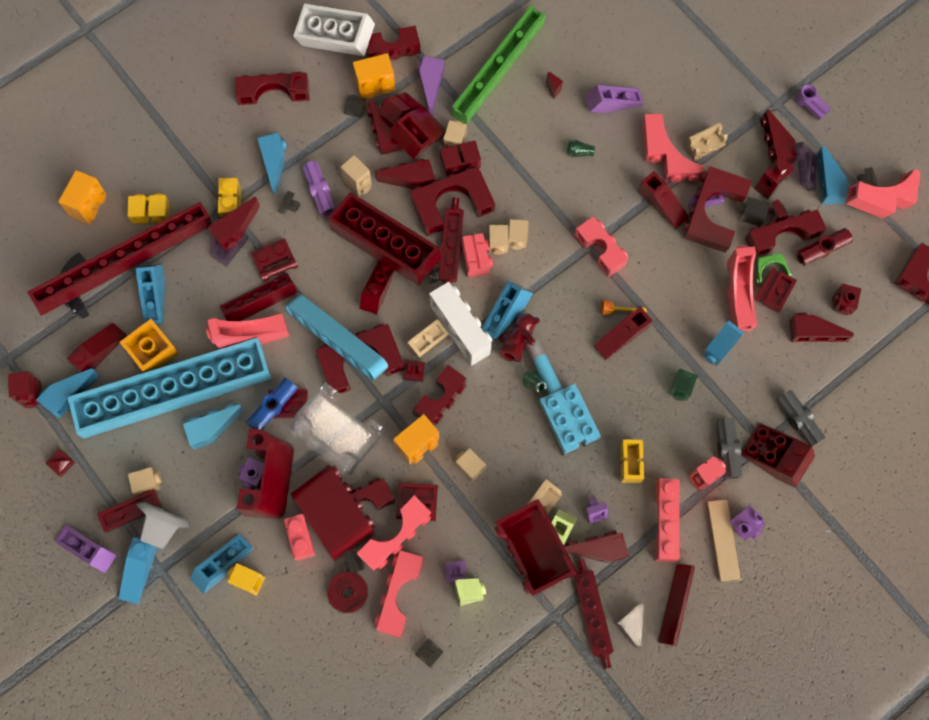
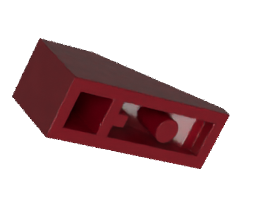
[208,197,260,251]
[789,312,854,342]
[66,323,128,372]

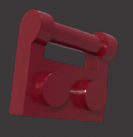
[251,238,298,282]
[396,482,438,521]

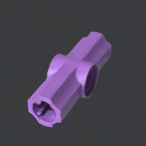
[303,161,335,217]

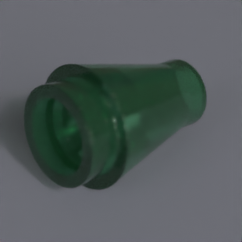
[567,139,595,157]
[522,371,547,393]

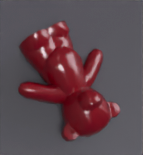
[499,313,540,363]

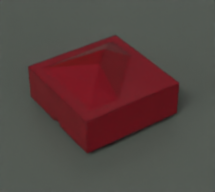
[45,449,75,477]

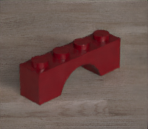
[235,72,310,105]
[745,209,827,257]

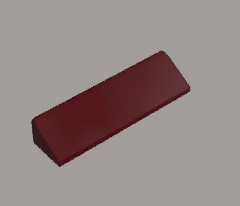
[220,273,297,321]
[658,564,695,647]

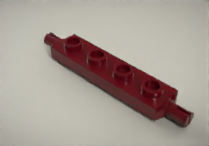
[438,197,464,285]
[573,558,614,669]

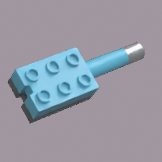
[526,340,601,456]

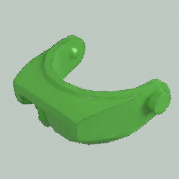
[755,253,792,285]

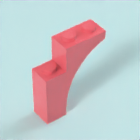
[642,114,705,183]
[846,169,921,219]
[726,245,757,331]
[206,313,289,349]

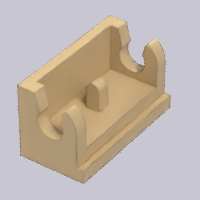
[685,123,727,161]
[406,319,449,358]
[528,479,562,514]

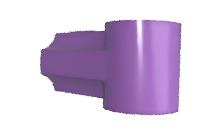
[795,84,831,120]

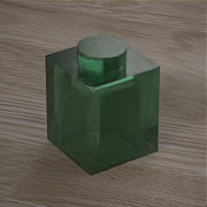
[669,369,698,401]

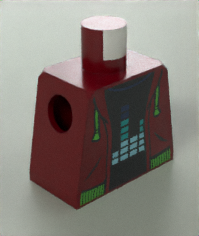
[754,157,795,200]

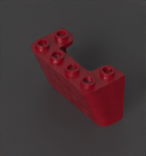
[237,429,294,519]
[291,464,376,561]
[494,499,577,596]

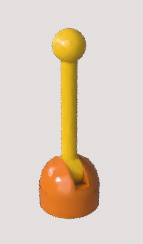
[601,300,647,315]

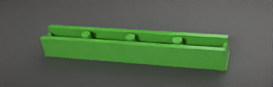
[452,5,546,125]

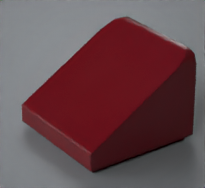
[546,72,563,99]

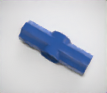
[246,377,298,430]

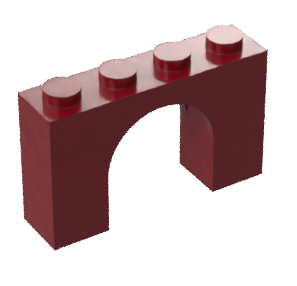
[683,166,752,253]
[410,167,495,237]
[894,243,929,305]
[316,324,405,396]

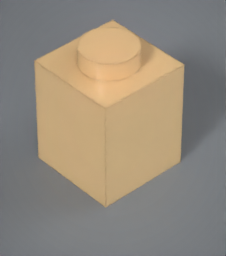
[443,120,467,151]
[508,219,529,250]
[489,225,509,255]
[455,448,486,482]
[128,467,162,496]

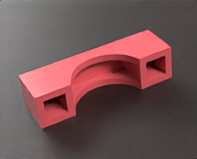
[655,478,679,562]
[357,495,432,571]
[374,550,424,638]

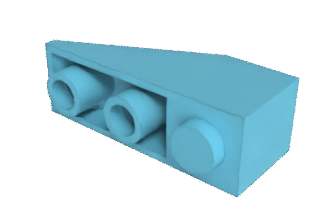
[183,404,244,450]

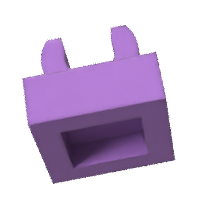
[586,497,608,524]
[445,561,466,584]

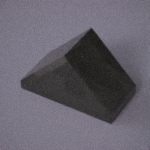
[615,604,643,647]

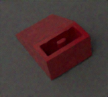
[388,106,446,160]
[741,423,815,488]

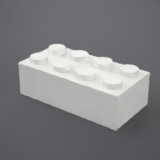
[293,4,375,57]
[429,282,492,366]

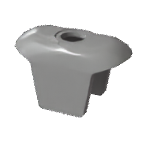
[136,502,191,549]

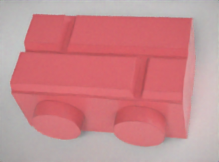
[461,233,493,278]
[689,456,726,491]
[284,514,316,561]

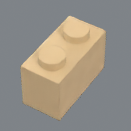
[341,155,372,197]

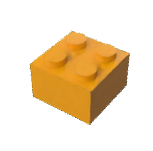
[353,53,395,99]
[58,170,106,225]
[120,319,179,373]
[393,414,439,465]

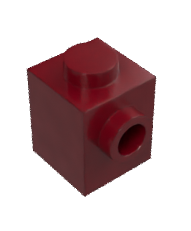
[832,283,862,315]

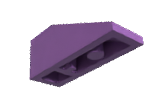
[417,56,445,115]
[585,85,644,113]
[54,525,117,573]

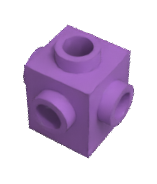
[238,457,264,490]
[729,505,766,540]

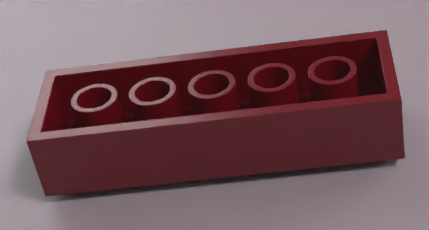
[327,192,441,286]

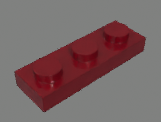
[97,489,163,533]

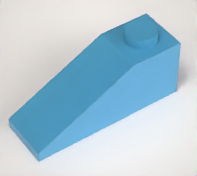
[257,132,287,194]
[816,146,850,204]
[135,264,165,324]
[482,281,533,340]
[702,321,744,366]
[36,368,100,419]
[190,534,253,594]
[118,537,158,604]

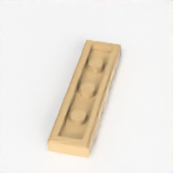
[707,500,741,582]

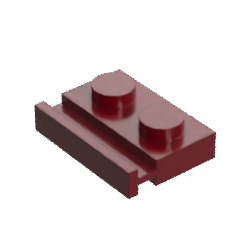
[755,267,797,313]
[268,389,308,419]

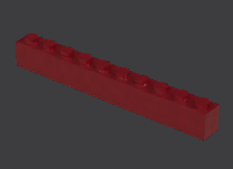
[27,202,211,316]

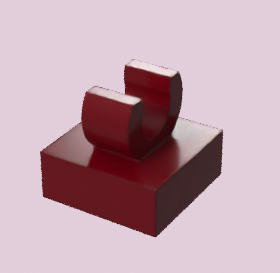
[766,199,789,222]
[404,360,425,382]

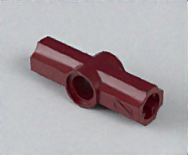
[796,228,853,266]

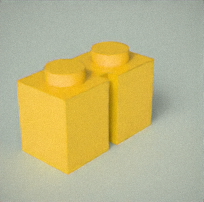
[218,178,241,218]
[127,193,170,224]
[620,440,644,483]
[227,563,265,596]

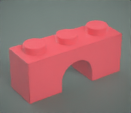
[574,216,628,277]

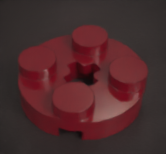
[327,572,368,613]

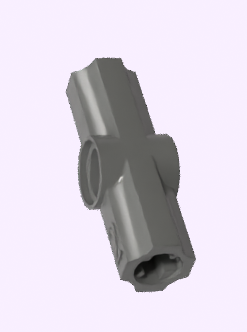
[776,390,826,446]
[717,418,742,479]

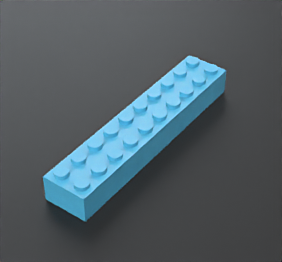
[68,338,272,439]

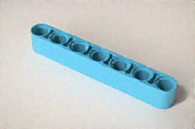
[285,294,388,380]

